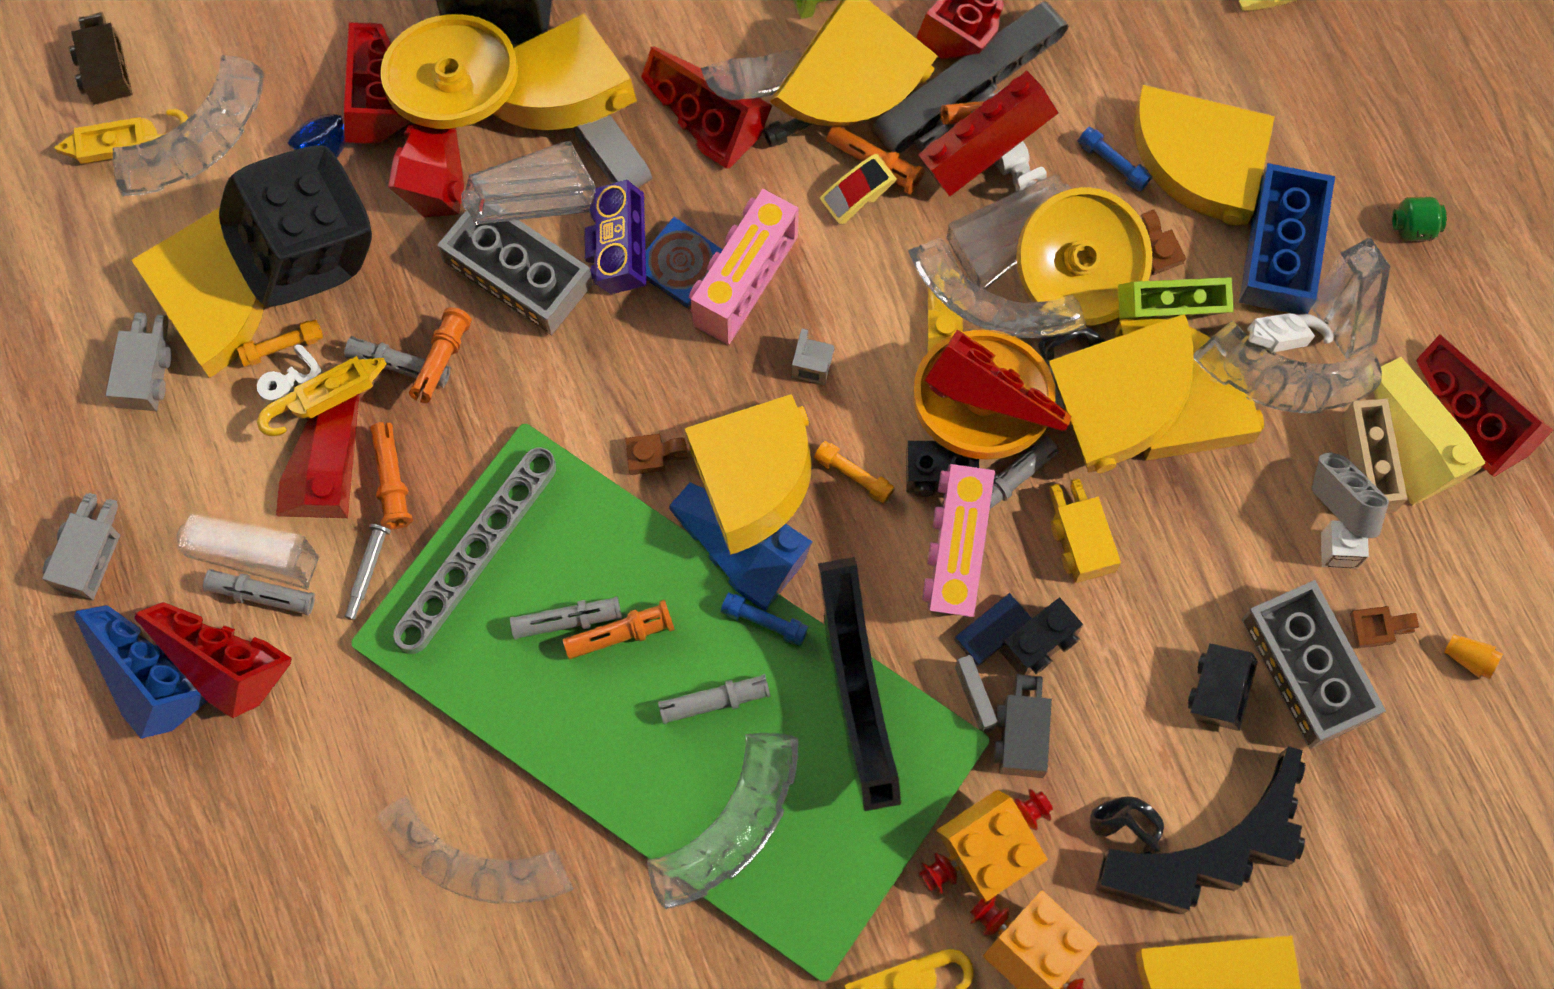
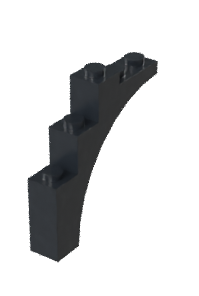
[818,557,902,811]
[1095,746,1305,915]

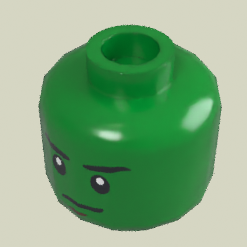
[1392,196,1447,242]

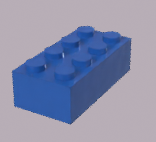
[1239,163,1335,315]

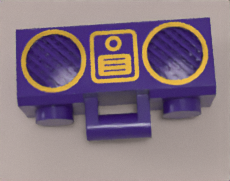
[585,179,646,295]

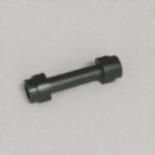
[763,118,813,147]

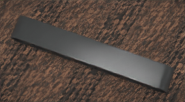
[871,1,1069,154]

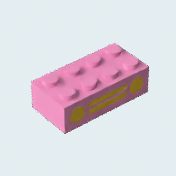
[689,189,799,345]
[922,464,995,617]

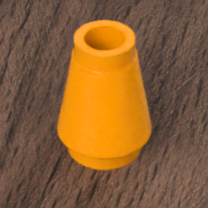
[1444,634,1503,680]

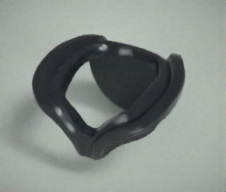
[1038,324,1106,367]
[1090,797,1164,854]

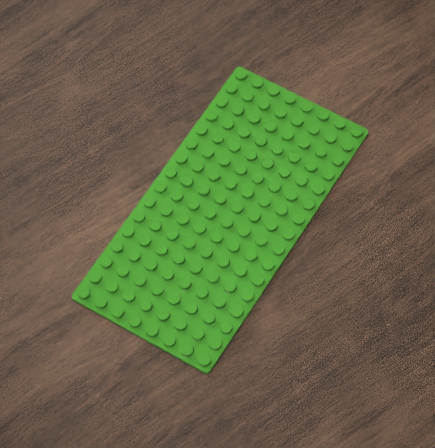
[352,424,990,982]

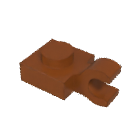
[1141,209,1186,275]
[625,433,688,475]
[1350,606,1419,649]

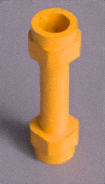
[237,319,324,367]
[814,441,895,504]

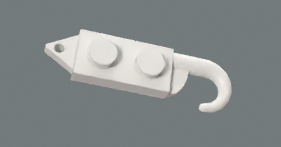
[1247,313,1334,353]

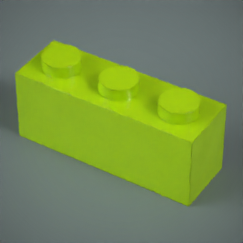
[1118,277,1234,319]

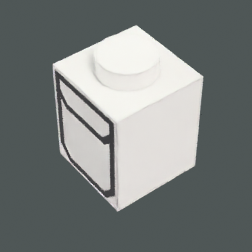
[1321,520,1369,569]

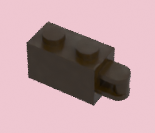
[69,12,133,105]

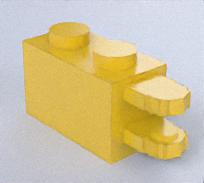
[1049,478,1121,583]

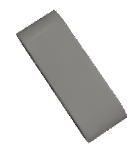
[573,115,652,188]
[1312,453,1389,538]

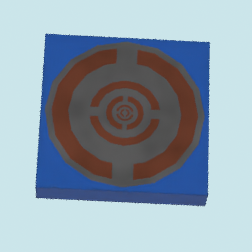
[645,216,723,309]

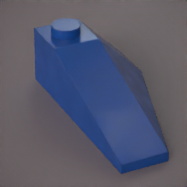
[669,482,813,611]
[74,605,207,739]

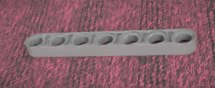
[393,447,556,654]

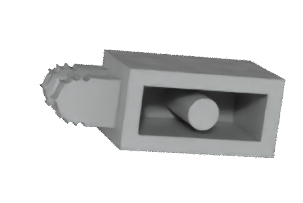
[105,312,172,411]
[42,493,121,600]

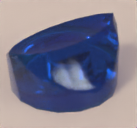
[288,114,345,158]

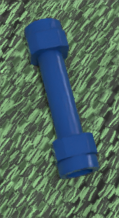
[1078,126,1153,192]
[720,592,809,646]

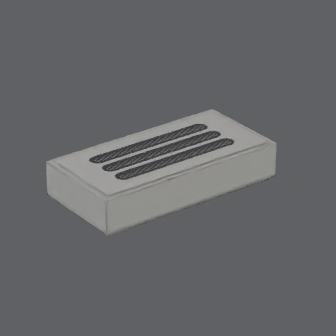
[955,655,997,733]

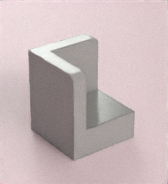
[792,328,834,385]

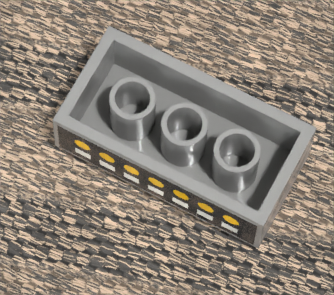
[437,194,593,336]
[1241,580,1386,749]

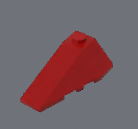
[916,0,1004,59]
[344,22,410,144]
[388,123,464,218]
[276,394,359,518]
[135,602,292,719]

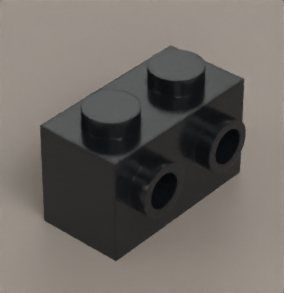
[906,441,979,497]
[1000,597,1083,675]
[1188,643,1258,731]

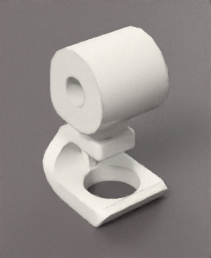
[995,141,1047,200]
[257,345,323,405]

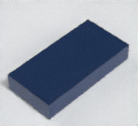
[954,593,1032,667]

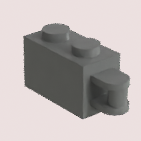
[994,674,1052,778]

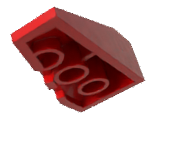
[641,47,772,169]
[924,329,1072,431]
[1416,334,1554,477]

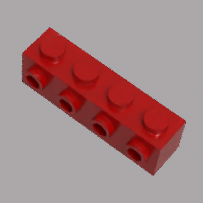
[918,71,1059,197]

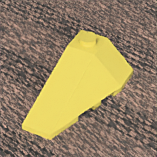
[1370,357,1485,506]

